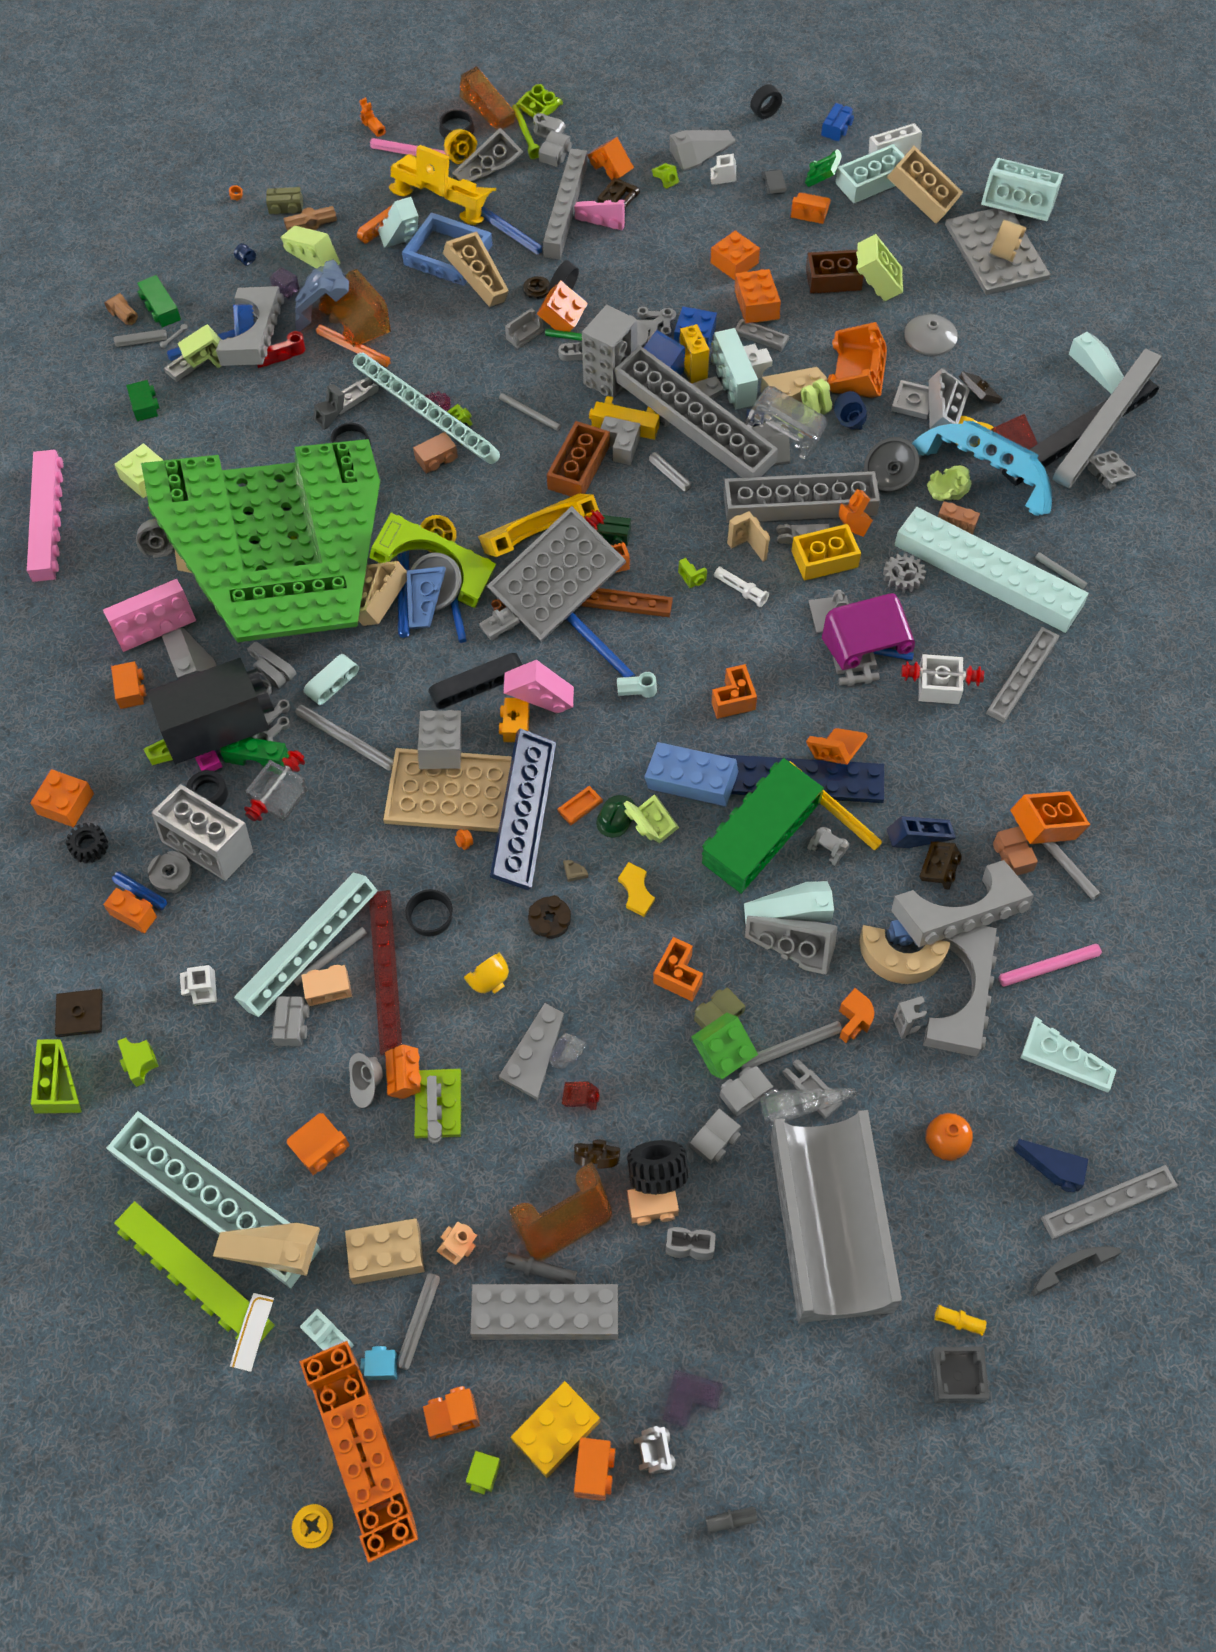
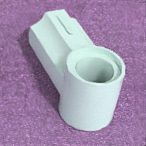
[617,672,657,698]

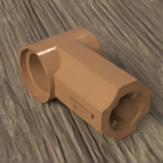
[104,293,138,326]

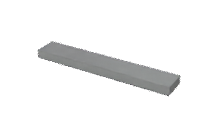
[986,627,1059,723]
[1041,1165,1178,1240]

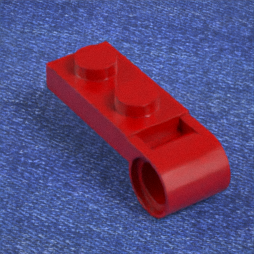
[257,331,306,368]

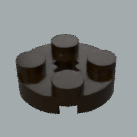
[528,895,571,939]
[574,1139,620,1169]

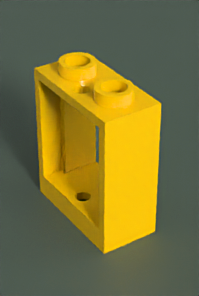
[680,324,709,384]

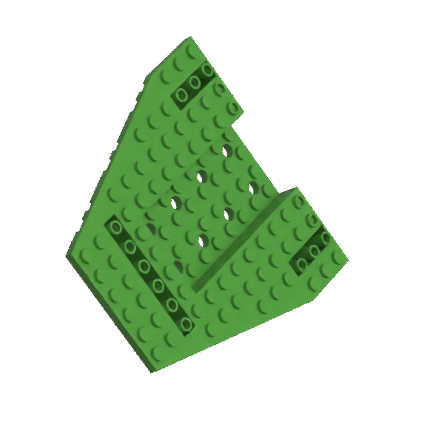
[141,439,380,642]

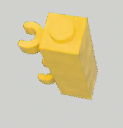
[589,396,660,440]

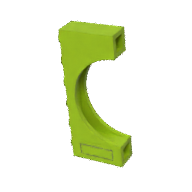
[369,513,496,608]

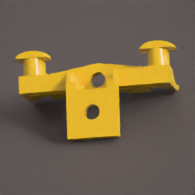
[389,145,496,225]

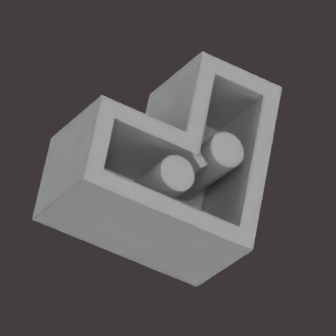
[601,416,641,465]

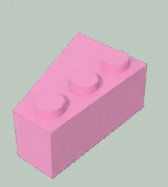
[504,660,574,713]

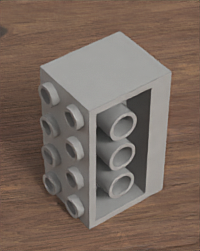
[582,305,637,397]
[151,784,253,881]

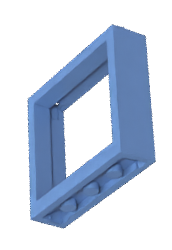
[402,212,492,286]

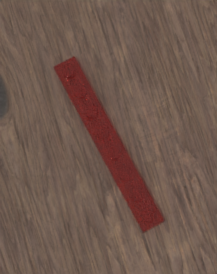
[369,890,403,1055]

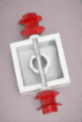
[901,654,984,704]

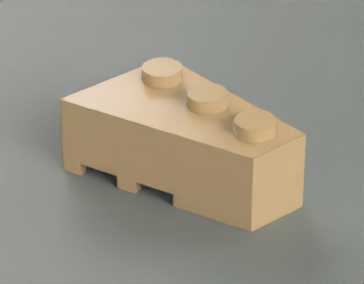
[358,561,407,626]

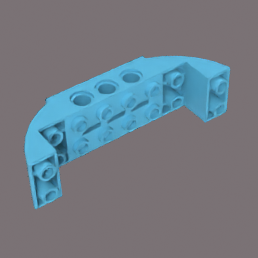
[912,421,1052,516]

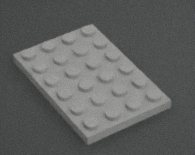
[945,208,1051,295]
[487,506,626,642]

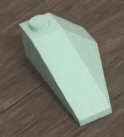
[1069,332,1124,394]

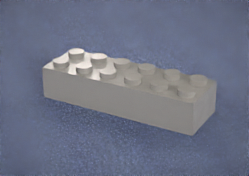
[470,1284,618,1340]

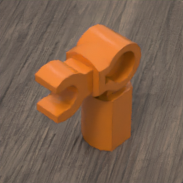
[360,98,386,137]

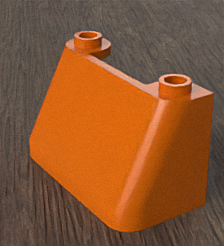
[827,322,887,398]

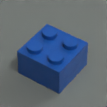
[674,307,717,348]

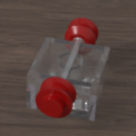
[244,750,308,821]

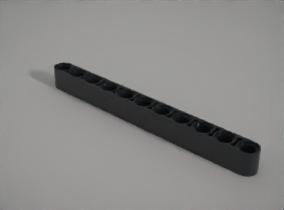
[1002,379,1160,486]

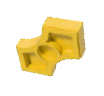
[618,862,655,917]

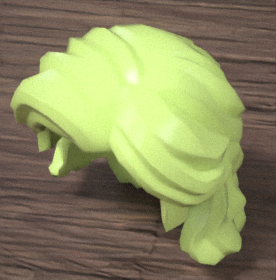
[927,465,972,501]

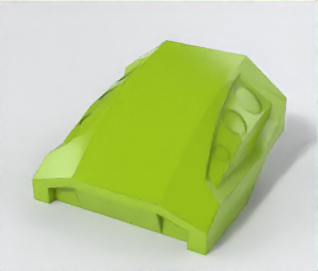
[516,84,563,120]

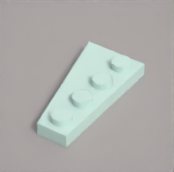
[1021,1016,1116,1093]

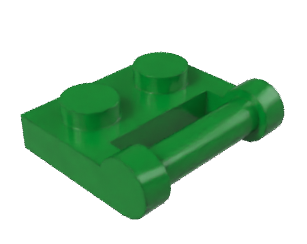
[805,150,842,187]

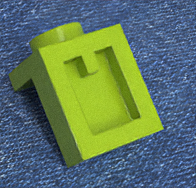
[652,163,679,189]
[447,404,473,426]
[678,558,707,588]

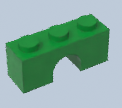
[220,737,289,772]

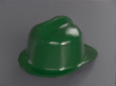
[596,795,636,838]

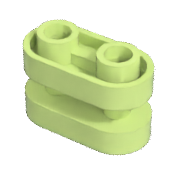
[801,379,832,421]

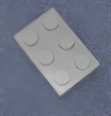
[418,710,462,769]

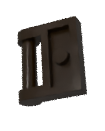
[597,178,640,211]

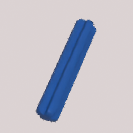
[112,872,167,910]

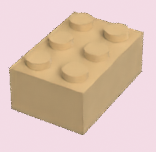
[345,1218,425,1284]

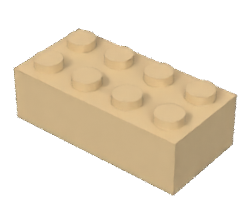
[887,146,963,224]

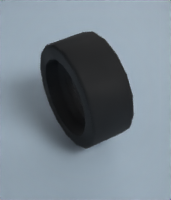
[750,84,782,119]
[186,770,228,807]

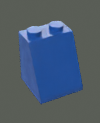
[644,330,685,375]

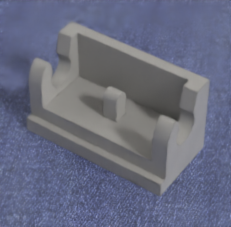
[505,308,544,349]
[893,996,927,1039]

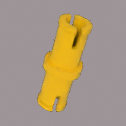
[934,1305,986,1336]

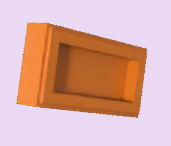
[557,785,603,826]

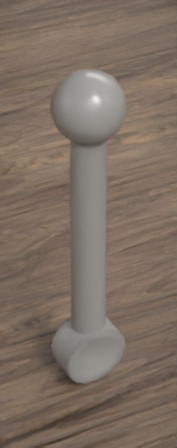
[160,324,188,348]

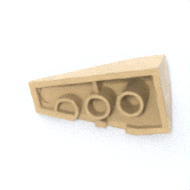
[213,1223,320,1276]

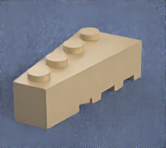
[443,231,509,307]

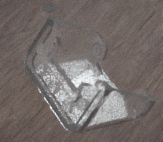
[744,386,828,460]

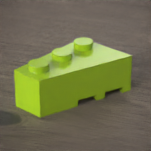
[31,1039,82,1114]

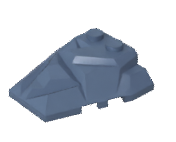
[296,260,349,332]

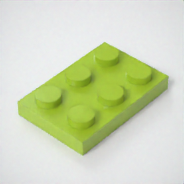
[414,1069,461,1138]

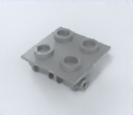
[1087,451,1136,491]
[808,590,849,633]

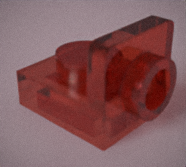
[562,1081,600,1110]

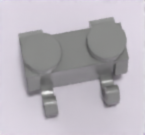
[807,827,849,866]
[634,1426,675,1474]

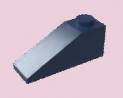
[887,816,956,848]
[1013,1139,1088,1192]

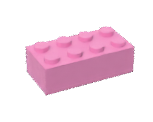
[103,579,196,652]

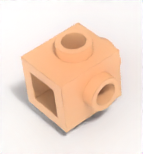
[437,1222,477,1265]

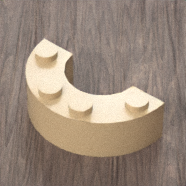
[859,925,950,984]

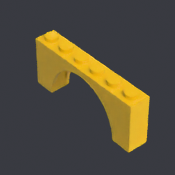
[478,493,600,557]

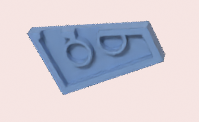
[407,566,446,629]

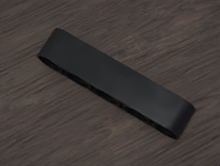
[428,653,523,709]

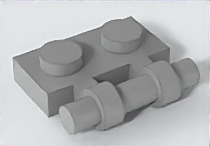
[833,652,880,686]

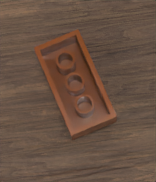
[547,421,610,497]

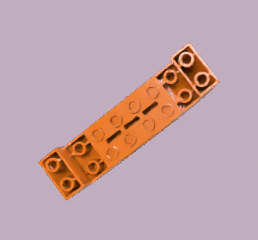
[299,1341,418,1563]

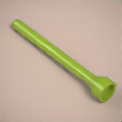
[512,104,540,159]

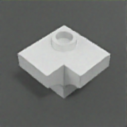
[711,154,736,184]
[743,344,772,379]
[180,965,217,1005]

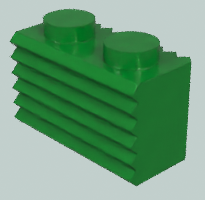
[126,380,160,421]

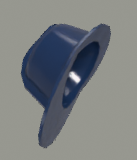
[834,391,867,430]

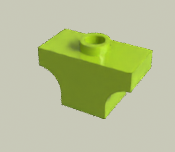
[118,1037,159,1087]

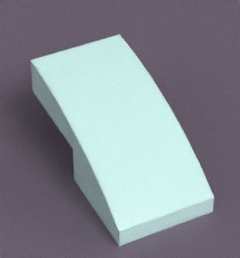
[300,1309,354,1351]

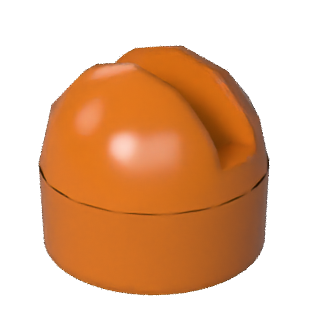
[229,185,243,201]

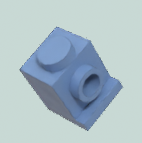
[887,920,917,946]

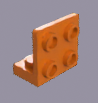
[806,728,868,765]

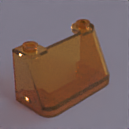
[318,269,391,347]
[508,1162,612,1261]

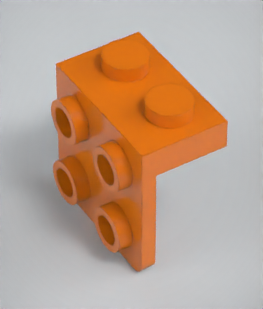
[791,193,831,224]
[287,1113,350,1175]

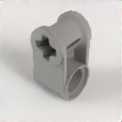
[533,113,565,138]

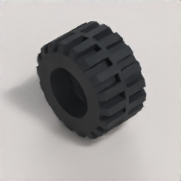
[627,1140,689,1195]

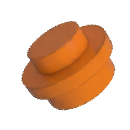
[455,829,473,850]

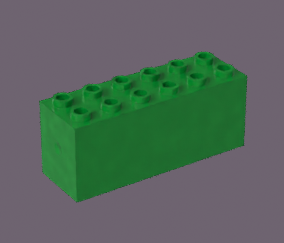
[702,758,824,894]

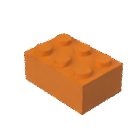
[735,269,781,324]
[1010,791,1090,844]

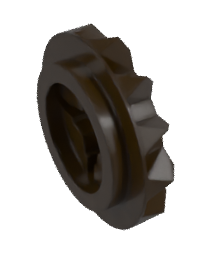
[523,276,550,299]

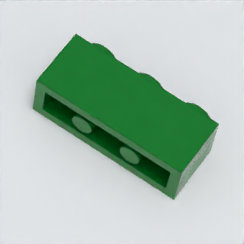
[137,275,181,328]

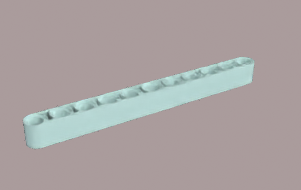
[353,353,500,464]

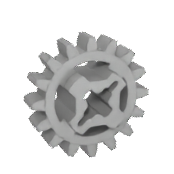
[883,553,926,593]

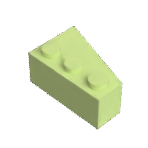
[281,225,340,268]

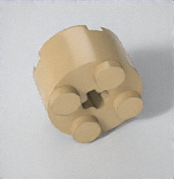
[990,220,1026,262]

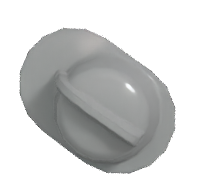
[349,1053,383,1108]

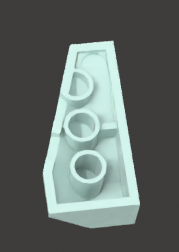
[744,881,834,924]

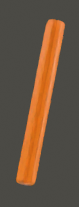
[316,324,391,367]

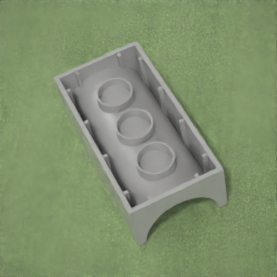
[770,1110,902,1323]

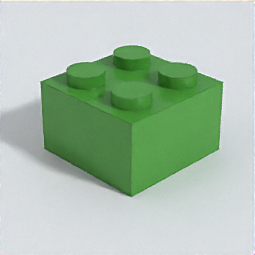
[691,1013,758,1079]

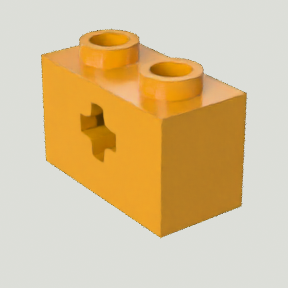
[499,698,530,742]

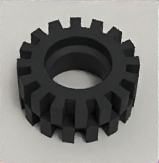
[66,823,108,863]

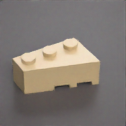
[760,367,827,415]

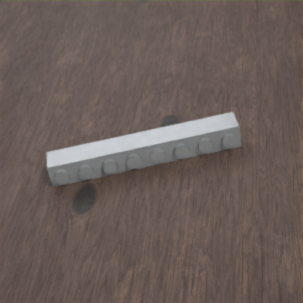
[543,149,587,260]

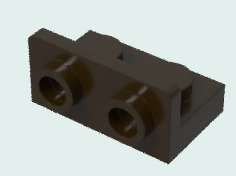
[919,841,962,890]

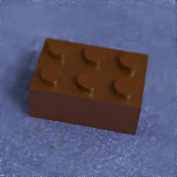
[806,250,864,294]

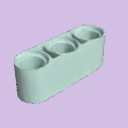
[304,654,359,705]

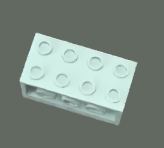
[981,158,1063,221]

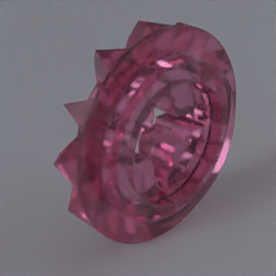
[425,391,451,412]

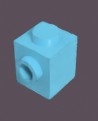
[360,1346,398,1380]

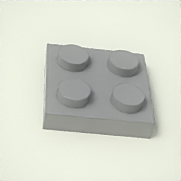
[891,380,929,420]

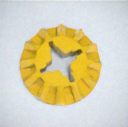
[292,1504,333,1549]

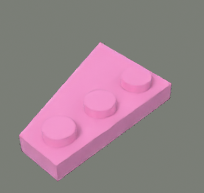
[574,200,625,230]

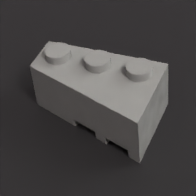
[929,368,970,429]

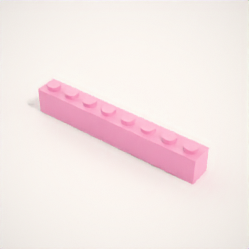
[27,450,63,582]

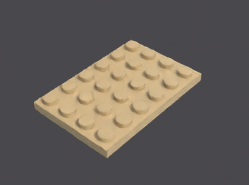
[383,748,512,832]

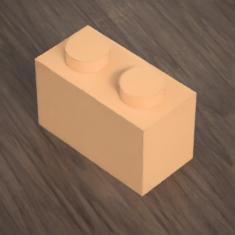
[301,965,352,1007]
[627,1189,679,1226]

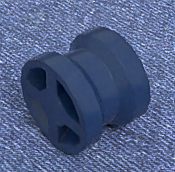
[234,243,256,266]

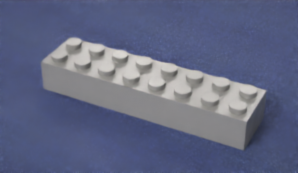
[724,471,880,523]

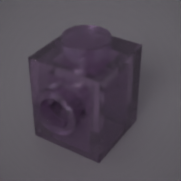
[270,267,300,299]

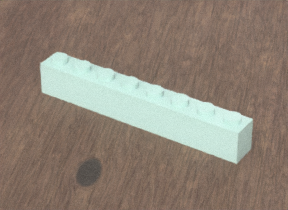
[234,872,378,1017]

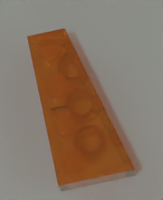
[459,66,516,130]

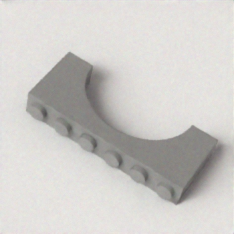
[216,286,284,366]
[891,860,1034,947]
[923,926,999,1057]

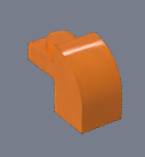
[839,489,873,537]
[839,988,874,1043]

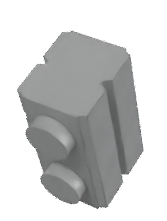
[272,996,310,1046]

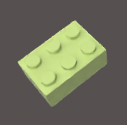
[856,234,903,301]

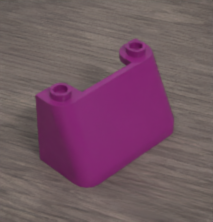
[822,593,915,671]

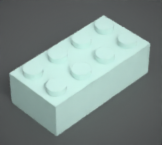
[835,144,904,203]
[711,328,758,410]

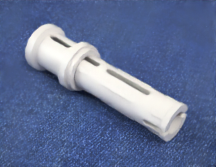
[714,567,769,607]

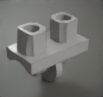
[479,607,520,641]

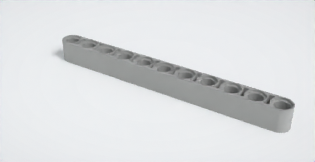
[1052,348,1162,489]

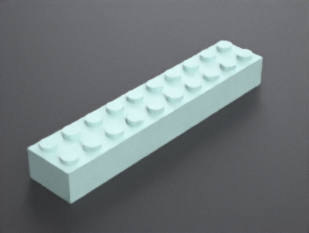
[895,507,1089,633]
[107,1111,321,1289]

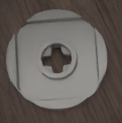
[148,851,192,893]

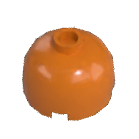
[925,1113,973,1161]

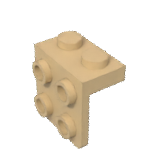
[727,511,770,561]

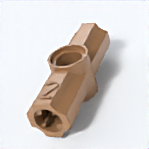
[284,206,337,231]

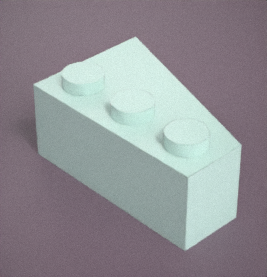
[378,197,418,248]

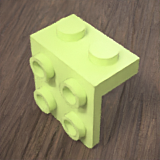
[623,795,679,843]

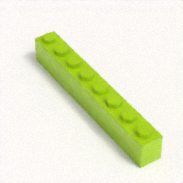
[114,1201,275,1342]

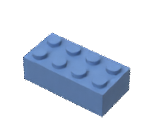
[645,742,739,807]

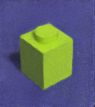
[466,1451,501,1495]

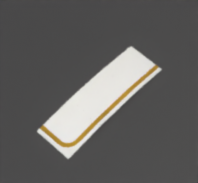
[230,1293,274,1372]

